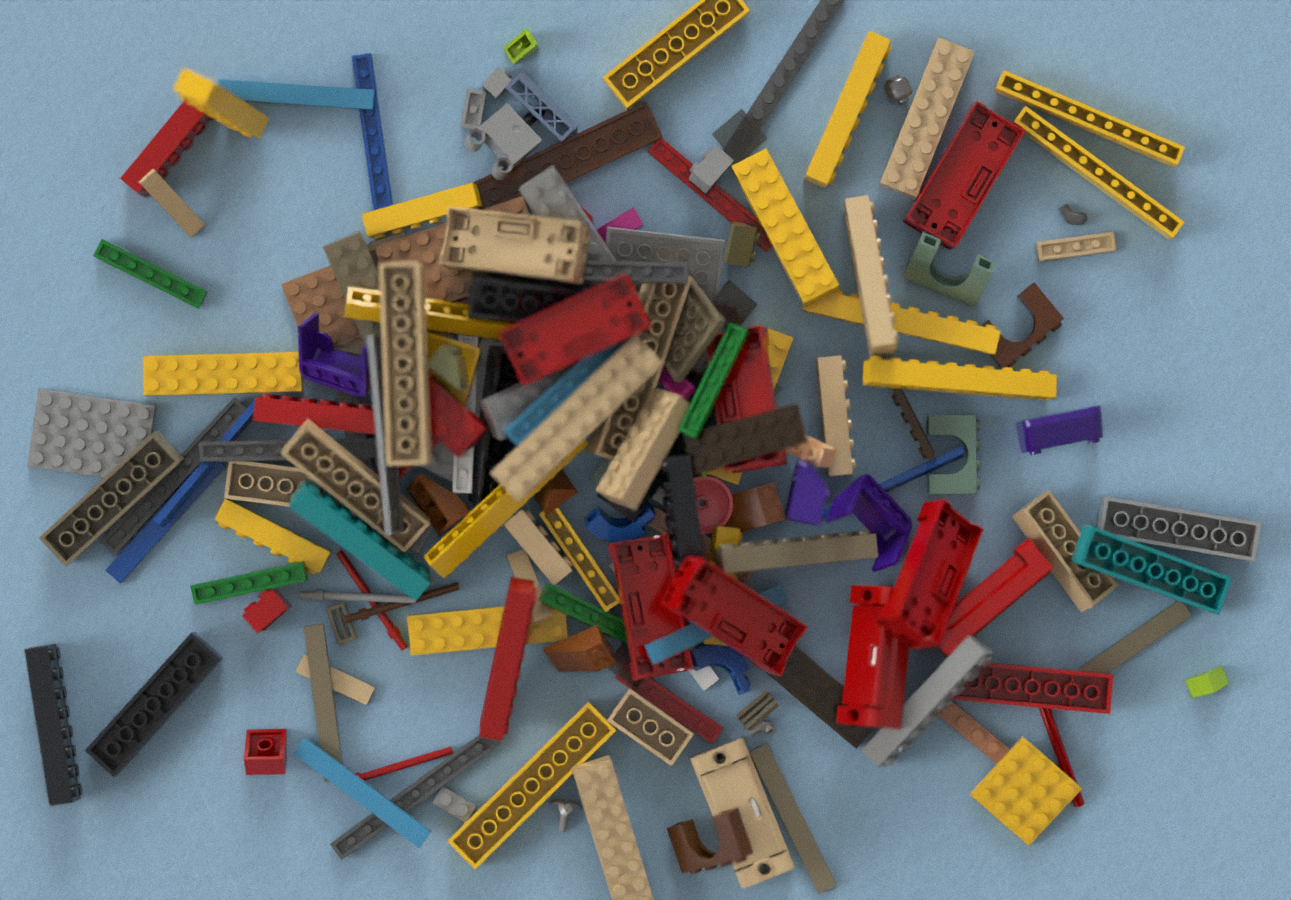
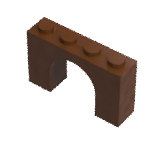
[981,282,1064,369]
[667,807,753,874]

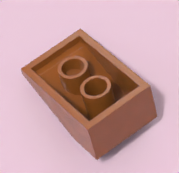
[406,474,470,537]
[725,482,786,532]
[543,625,616,672]

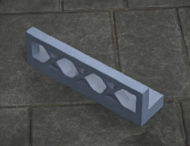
[505,71,578,143]

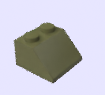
[723,221,761,266]
[427,345,469,389]

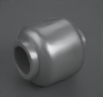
[884,74,913,105]

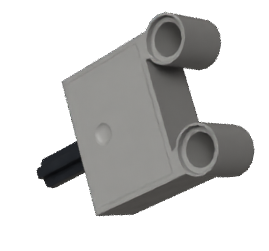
[464,103,545,180]

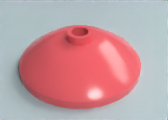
[693,475,733,534]

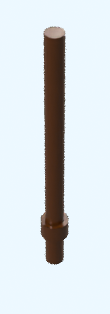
[344,582,459,623]

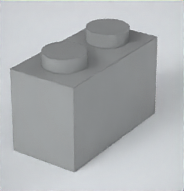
[688,145,734,194]

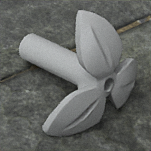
[549,799,583,832]

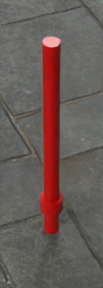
[336,550,408,651]
[355,746,453,781]

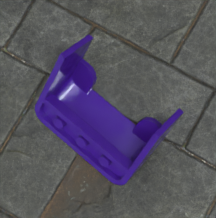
[298,313,381,397]
[1015,405,1103,456]
[785,460,830,525]
[825,474,912,572]

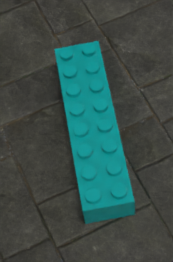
[289,479,431,601]
[1071,524,1232,615]

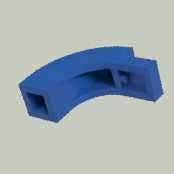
[584,502,656,543]
[690,645,750,695]

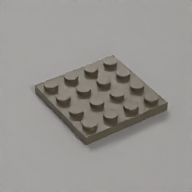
[664,275,726,383]

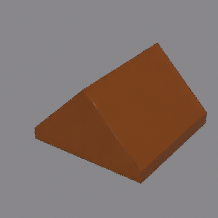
[533,469,578,515]

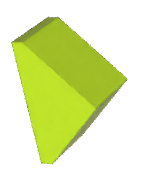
[503,28,539,64]
[1185,666,1229,698]

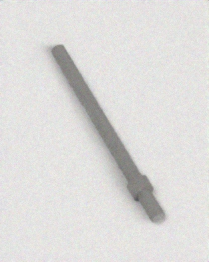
[300,589,417,603]

